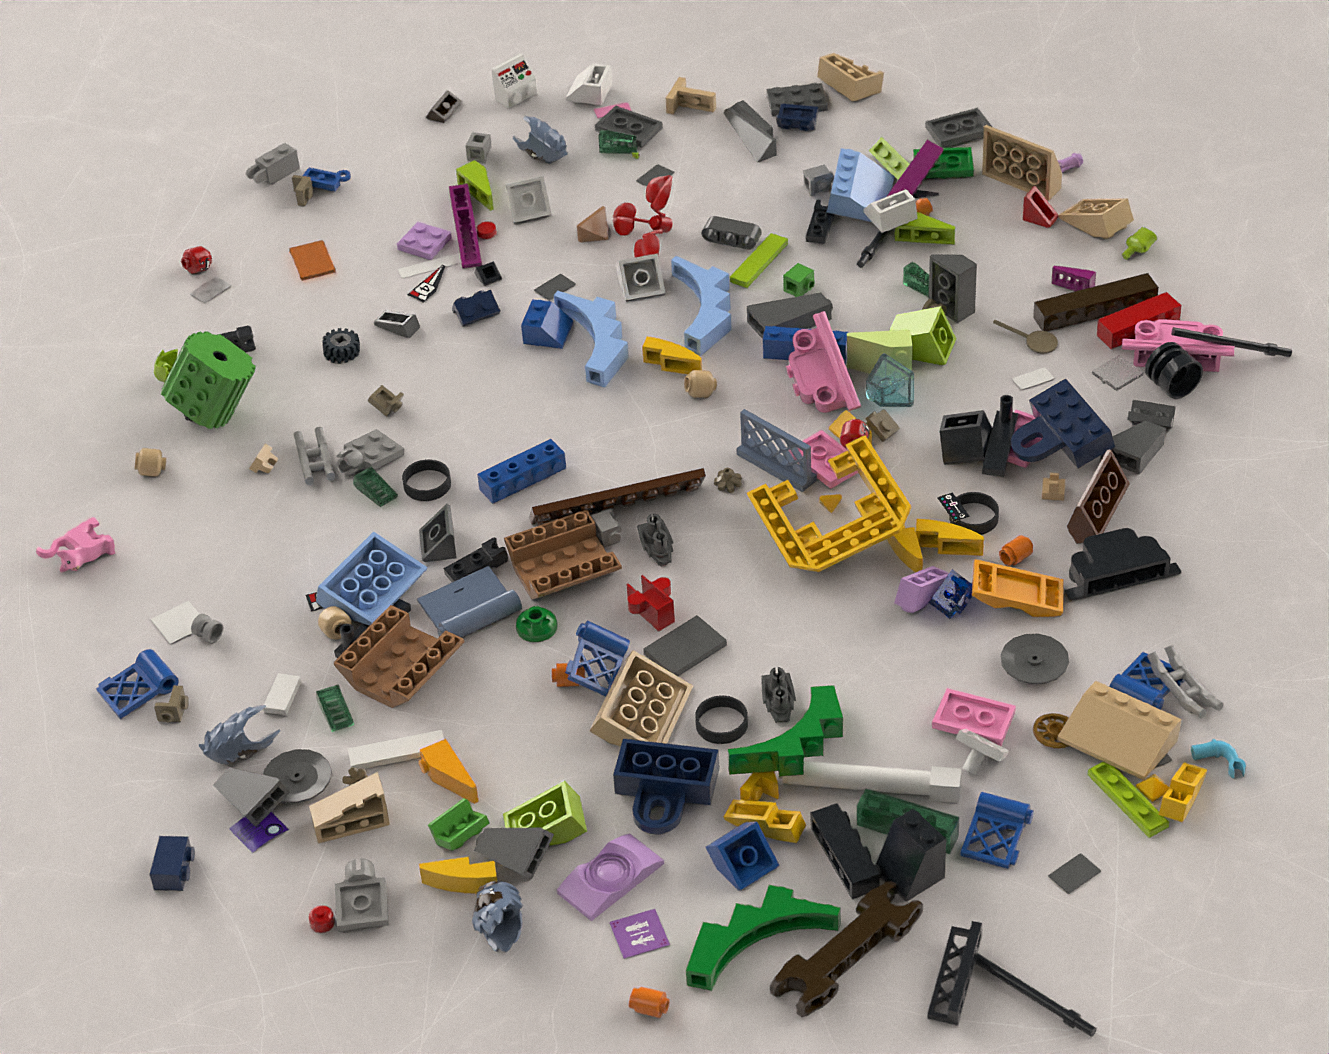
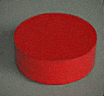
[476,221,497,239]

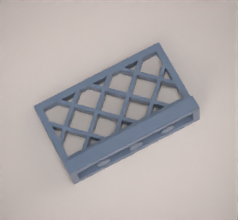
[736,409,817,492]

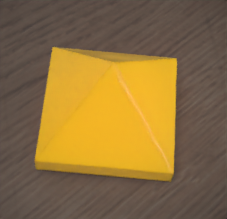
[819,494,842,513]
[1136,774,1169,802]

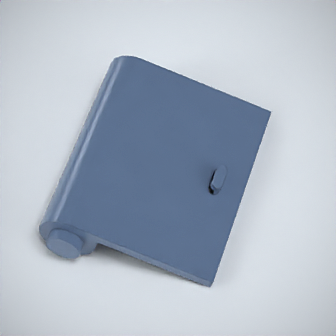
[417,566,522,638]

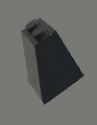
[876,808,946,902]

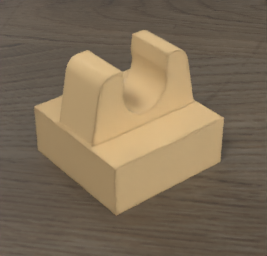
[249,443,278,473]
[1042,473,1065,501]

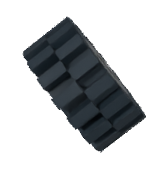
[322,328,360,364]

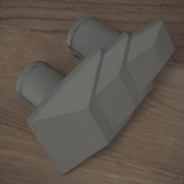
[637,514,674,566]
[761,667,796,723]

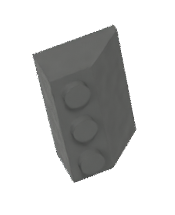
[929,254,977,323]

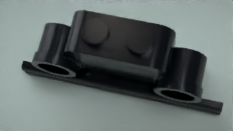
[1065,528,1182,601]

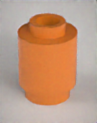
[999,535,1033,566]
[552,663,585,687]
[629,987,670,1018]

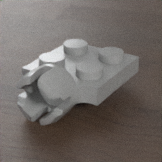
[337,429,404,476]
[335,858,389,932]

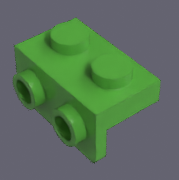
[428,798,490,851]

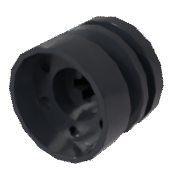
[1145,342,1203,399]

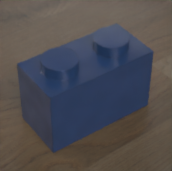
[149,836,195,891]

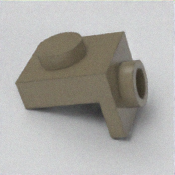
[292,175,313,206]
[368,385,404,417]
[865,409,900,442]
[154,685,189,722]

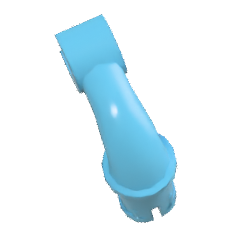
[1191,739,1246,779]

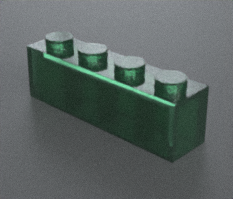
[856,789,959,854]

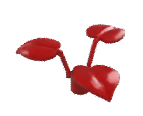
[612,175,673,258]

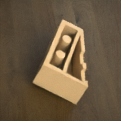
[817,53,884,101]
[309,772,390,843]

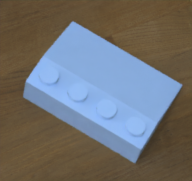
[827,148,894,222]
[316,532,427,625]

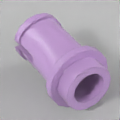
[1058,153,1083,172]

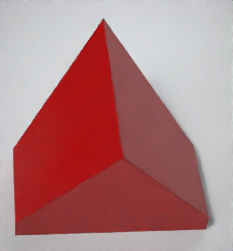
[1023,186,1059,228]

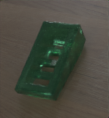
[598,130,638,154]
[903,262,929,297]
[353,466,398,507]
[316,684,354,732]

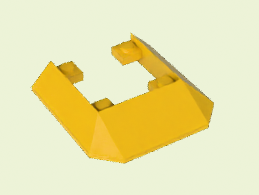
[747,436,911,572]

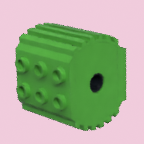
[161,331,256,429]

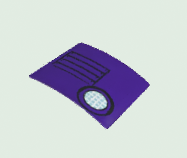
[229,812,289,853]

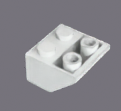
[566,63,612,105]
[863,189,918,233]

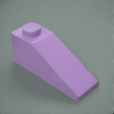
[894,566,952,613]

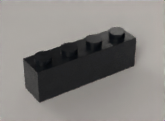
[810,803,882,899]

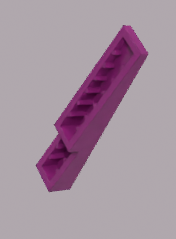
[887,139,944,197]
[449,184,482,269]

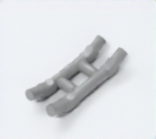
[294,427,335,485]
[1147,645,1224,718]

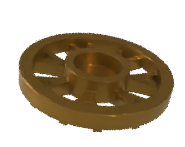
[1033,713,1069,749]

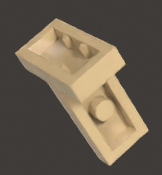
[666,77,716,114]

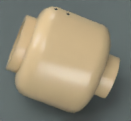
[684,370,717,398]
[134,448,166,477]
[318,606,352,640]

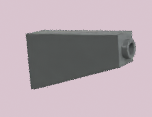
[746,293,833,339]

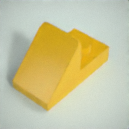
[740,771,779,801]

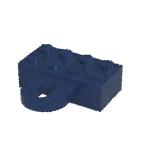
[1011,378,1115,468]
[613,739,720,834]

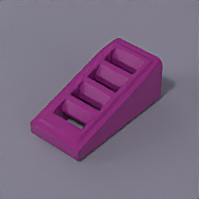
[1051,265,1096,291]

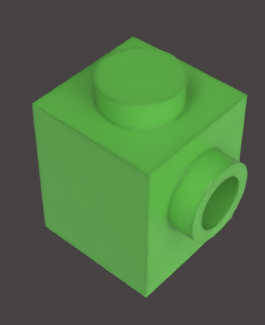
[783,263,815,297]

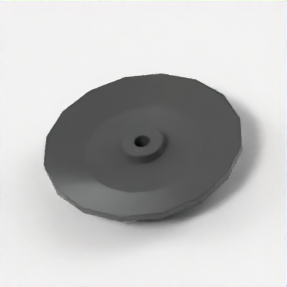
[1001,634,1069,684]
[263,749,332,803]

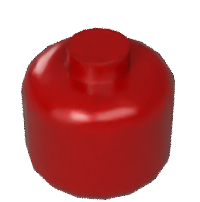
[308,905,335,933]

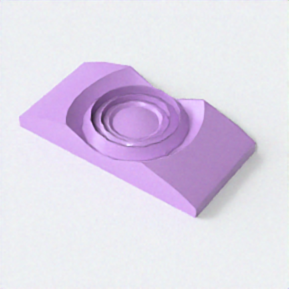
[557,833,664,921]

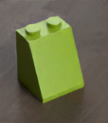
[889,306,957,365]

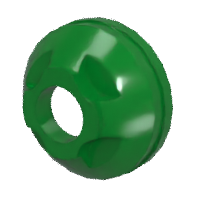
[516,606,558,642]

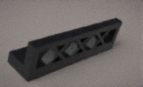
[927,921,982,1026]

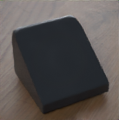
[474,261,502,286]

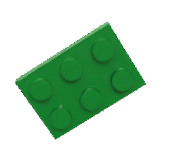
[913,147,974,179]

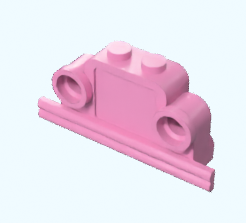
[786,312,861,413]
[1122,319,1235,372]

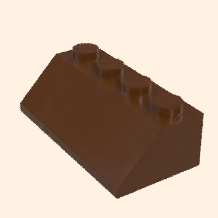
[1067,450,1130,544]

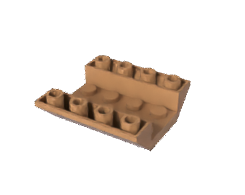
[504,510,622,599]
[333,605,465,708]

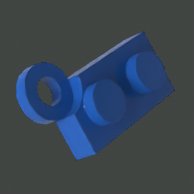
[302,167,351,191]

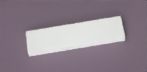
[348,730,444,770]

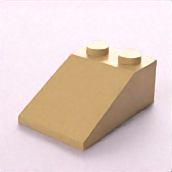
[1058,198,1134,239]

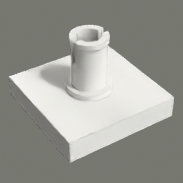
[504,176,552,223]
[955,729,1009,775]

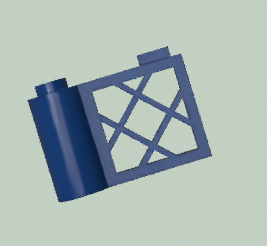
[565,620,630,697]
[96,649,179,719]
[1109,652,1185,710]
[960,792,1034,869]

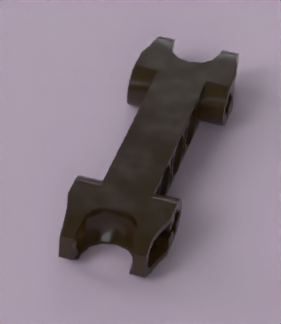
[770,881,923,1017]

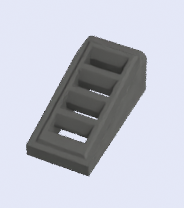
[373,310,420,338]

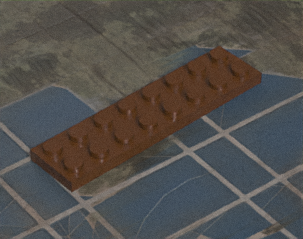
[529,468,706,526]

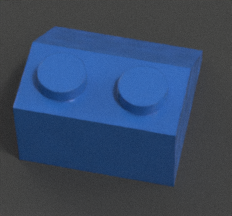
[521,299,573,349]
[705,822,780,891]

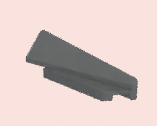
[724,100,777,162]

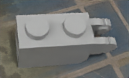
[245,143,300,184]

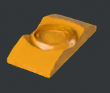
[972,559,1064,617]

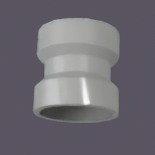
[191,613,224,643]

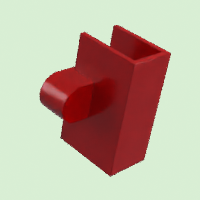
[626,575,675,631]

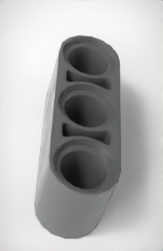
[701,216,762,249]

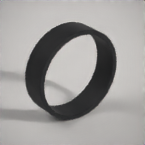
[402,459,451,501]
[949,492,999,535]
[695,695,748,744]

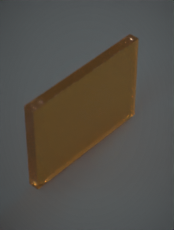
[289,240,336,281]

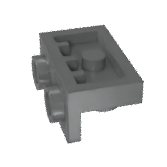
[1127,400,1176,428]

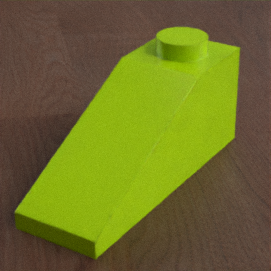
[456,160,494,211]
[895,212,955,245]

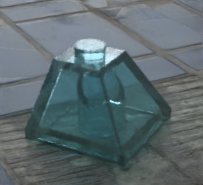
[866,353,914,407]

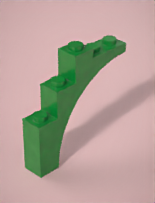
[728,685,843,777]
[686,885,841,991]

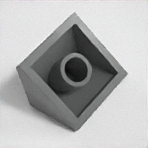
[419,504,457,562]

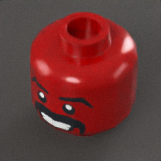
[181,246,212,274]
[840,419,870,449]

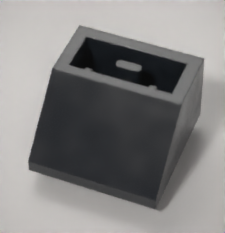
[939,410,992,465]

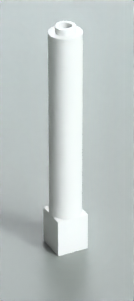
[778,761,961,803]

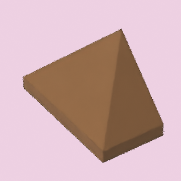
[577,206,609,242]

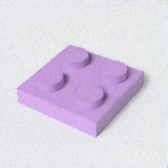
[397,222,452,260]

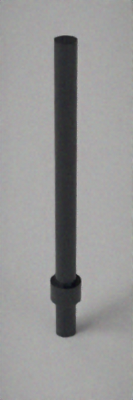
[857,230,888,268]
[1171,327,1292,357]
[975,953,1097,1037]

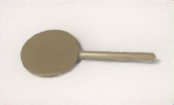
[993,320,1058,354]

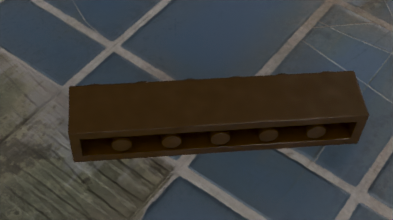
[1033,273,1159,332]

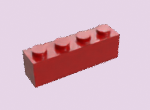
[1097,292,1182,349]

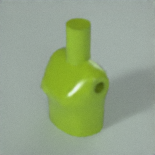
[1122,227,1157,260]

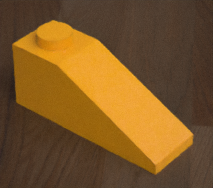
[418,739,479,804]

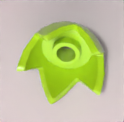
[153,349,178,383]

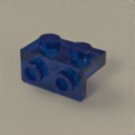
[928,569,973,619]

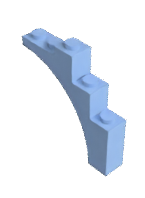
[671,256,732,356]
[554,291,629,388]

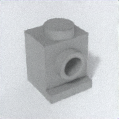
[465,132,492,163]
[803,165,834,196]
[591,509,621,548]

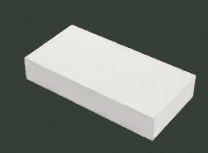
[263,673,301,716]

